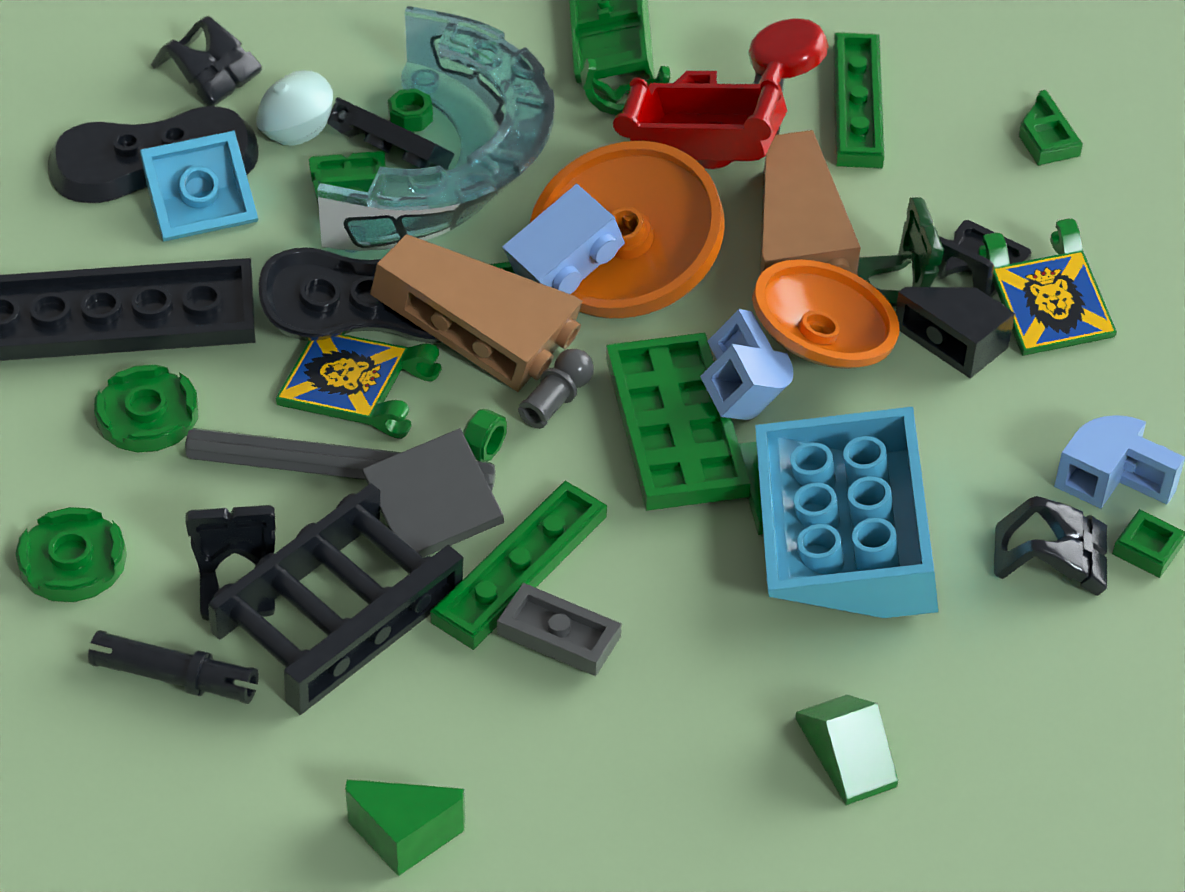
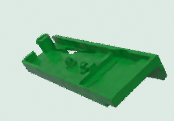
[569,0,655,84]

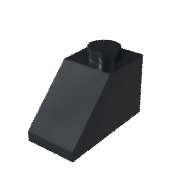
[895,287,1015,379]

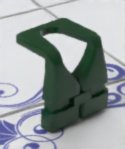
[857,197,944,307]

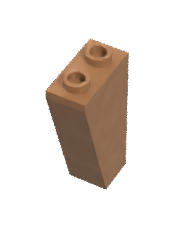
[760,130,861,275]
[370,234,583,392]

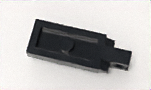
[327,97,455,171]

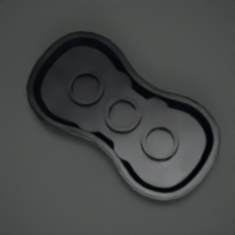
[48,106,259,203]
[258,247,441,343]

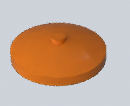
[530,141,725,318]

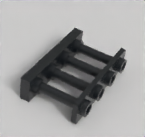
[208,483,464,715]

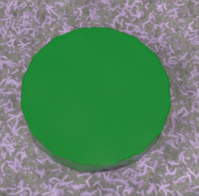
[94,365,198,453]
[15,507,127,602]

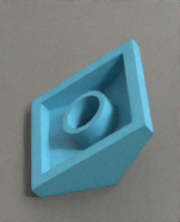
[140,131,258,242]

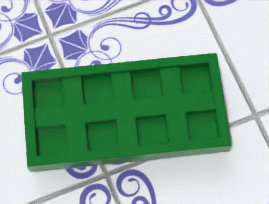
[606,332,751,511]

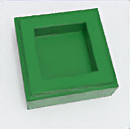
[1112,509,1185,578]

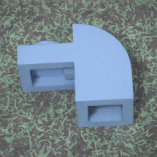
[700,309,793,420]
[1054,415,1185,509]

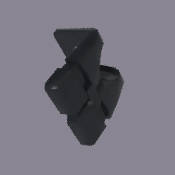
[151,15,262,106]
[936,220,1032,297]
[994,496,1107,596]
[185,505,276,621]

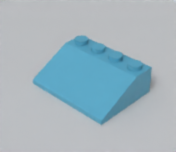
[755,407,939,618]

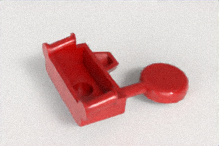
[613,18,828,169]

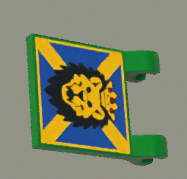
[978,218,1117,356]
[276,334,442,439]

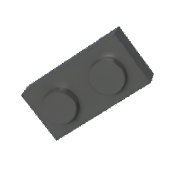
[497,583,622,676]

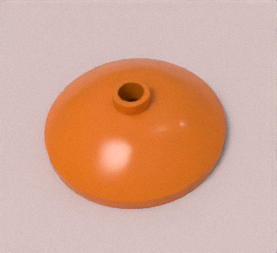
[752,259,900,369]

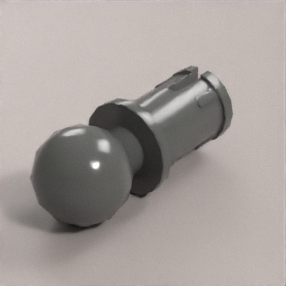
[518,349,594,429]

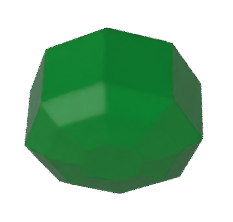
[388,88,433,132]
[463,409,507,462]

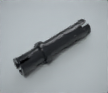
[88,630,259,704]

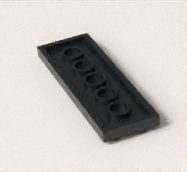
[0,258,256,361]

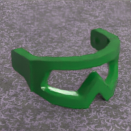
[580,58,671,116]

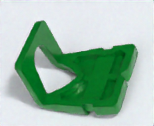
[309,151,386,209]

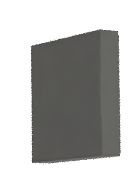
[363,428,504,557]

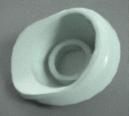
[256,70,333,146]

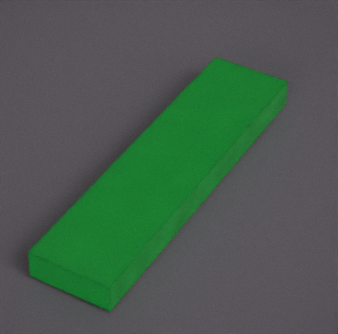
[833,32,885,169]
[430,480,607,650]

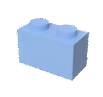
[502,184,625,294]

